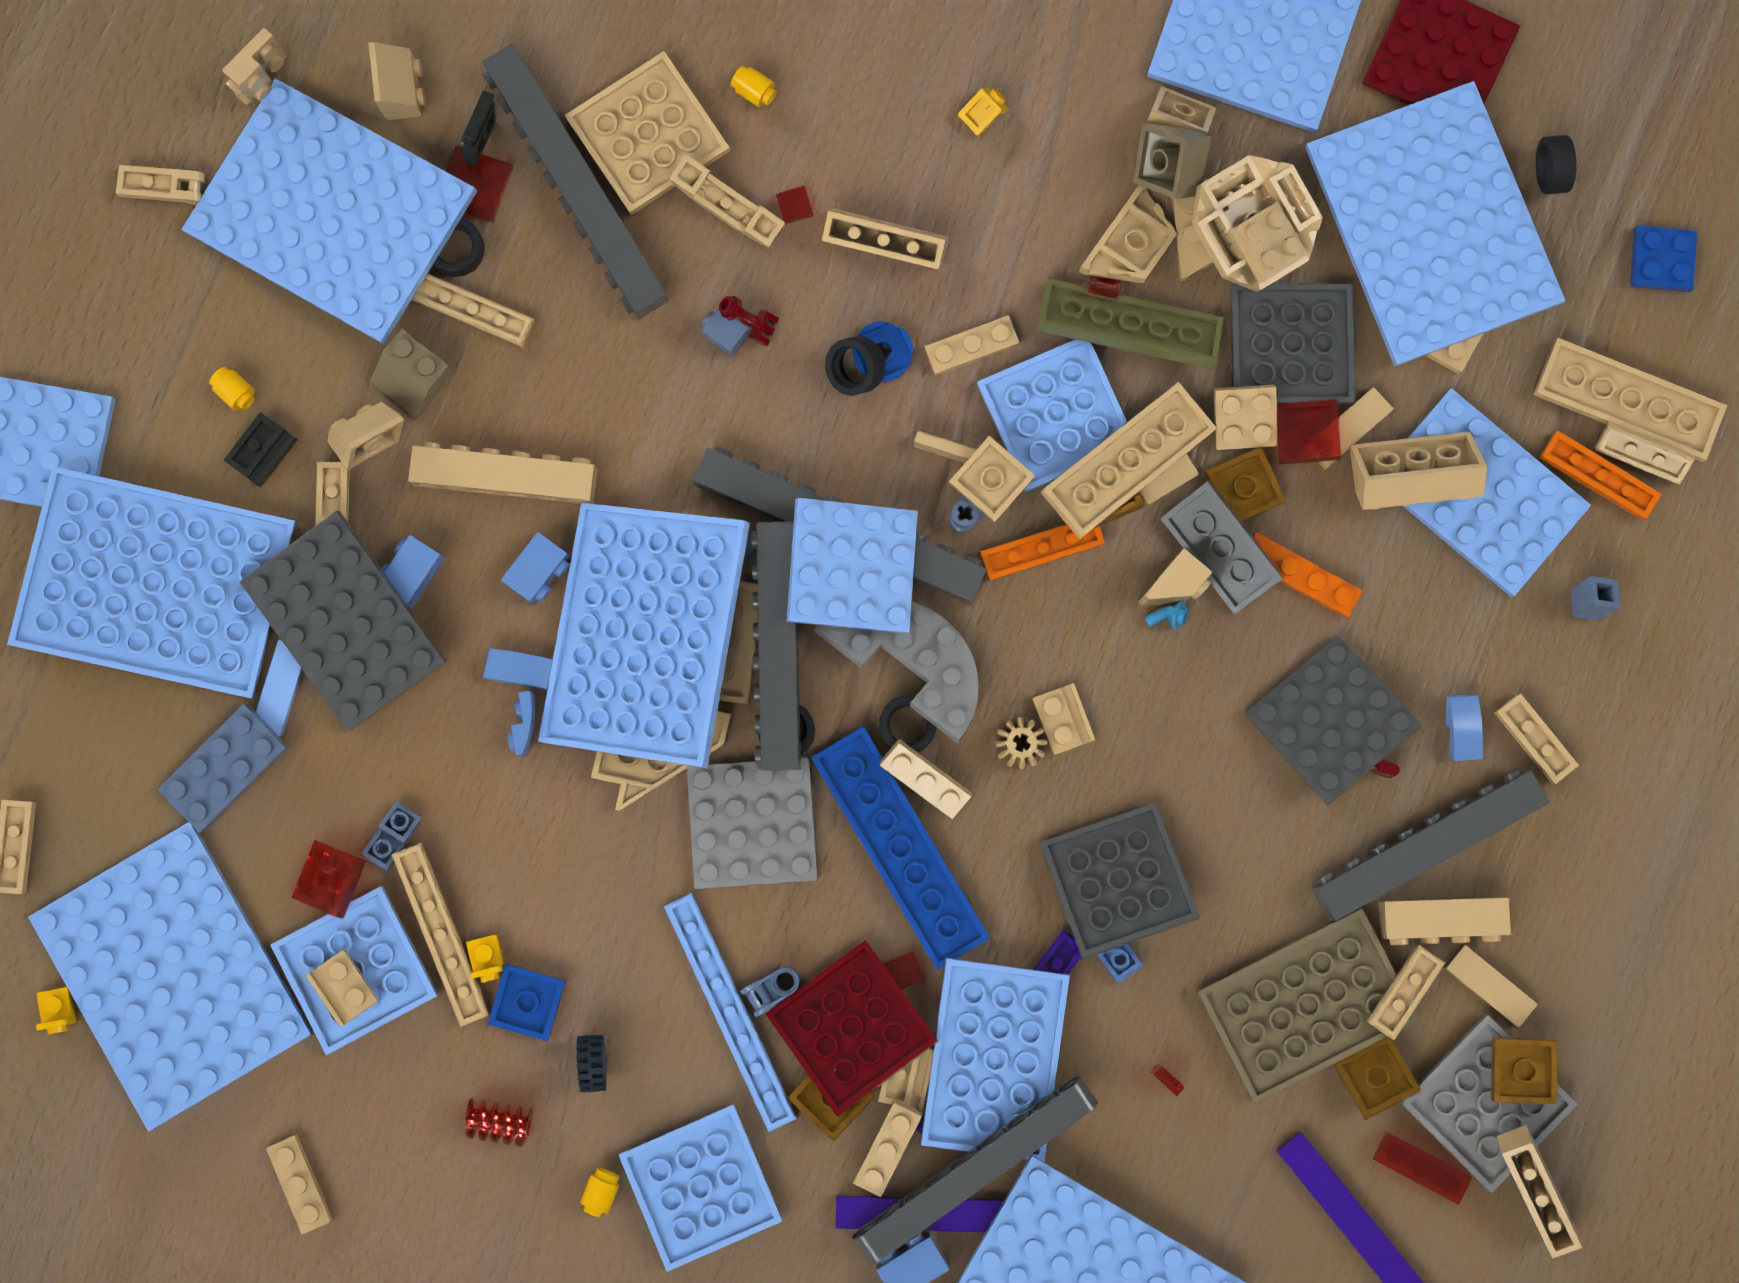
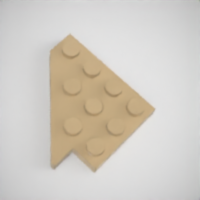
[591,711,731,811]

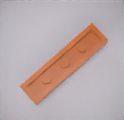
[1539,430,1662,521]
[980,524,1105,582]
[1253,532,1363,619]

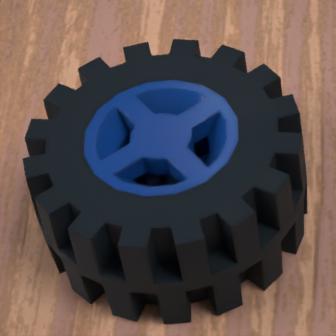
[576,1034,607,1092]

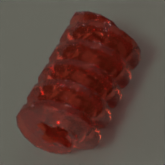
[464,1098,533,1147]

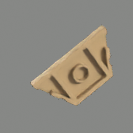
[1171,178,1213,282]
[1079,185,1177,284]

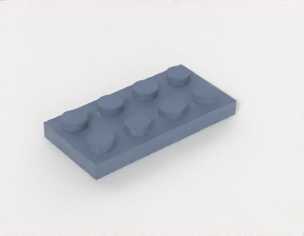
[157,704,289,833]

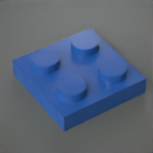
[1630,225,1697,292]
[488,964,566,1041]

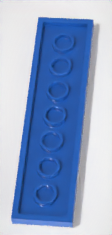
[811,726,990,970]

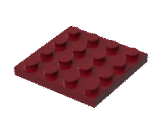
[1361,0,1521,105]
[766,940,939,1116]

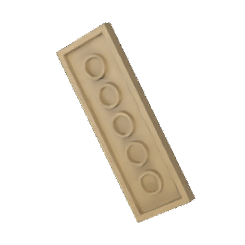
[1533,338,1727,462]
[1041,382,1217,540]

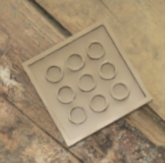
[564,51,730,215]

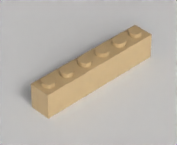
[408,442,598,504]

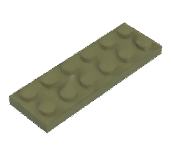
[1036,278,1224,370]

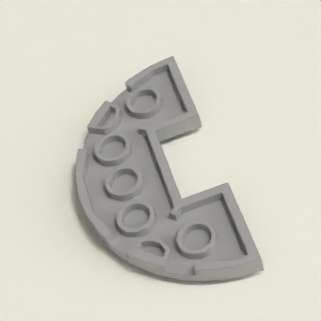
[815,602,979,744]

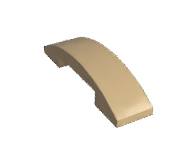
[668,154,785,248]

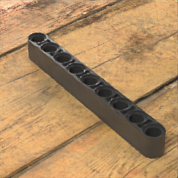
[852,1076,1098,1265]

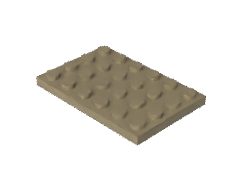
[1196,908,1420,1104]

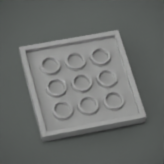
[687,758,818,889]
[1400,1014,1578,1193]

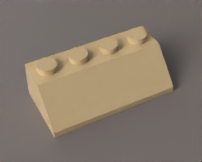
[1350,432,1487,510]

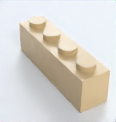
[822,208,949,270]
[1378,897,1511,945]
[1497,1125,1582,1259]

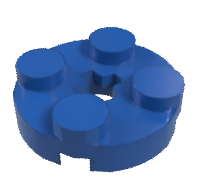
[853,321,913,383]

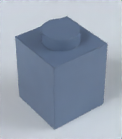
[701,308,750,358]
[1570,576,1620,621]

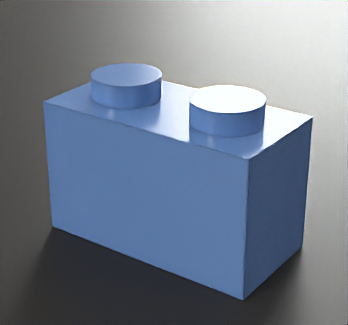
[501,532,571,605]
[382,535,446,608]
[876,1232,950,1283]

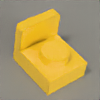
[957,88,1009,136]
[466,934,505,983]
[36,987,77,1035]

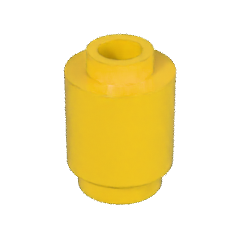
[731,65,777,108]
[209,366,255,411]
[580,1167,620,1217]

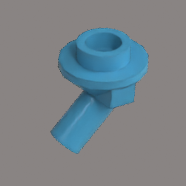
[1145,601,1189,630]

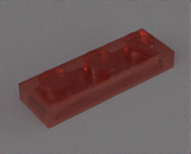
[1373,1131,1472,1205]

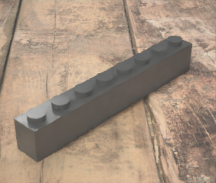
[751,521,801,771]
[1311,768,1550,921]

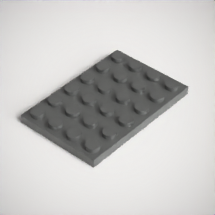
[240,511,447,732]

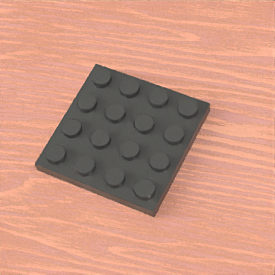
[1230,284,1355,405]
[1245,636,1422,806]
[1040,802,1200,960]

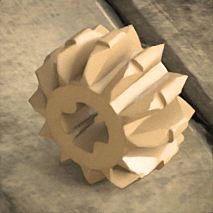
[995,717,1047,770]

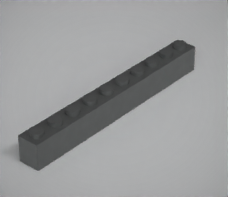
[482,44,669,320]
[693,447,987,605]

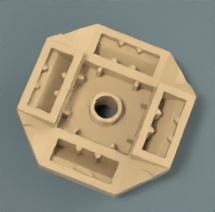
[1192,155,1323,292]

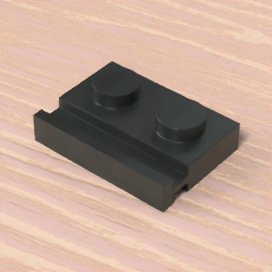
[460,91,496,167]
[224,412,298,487]

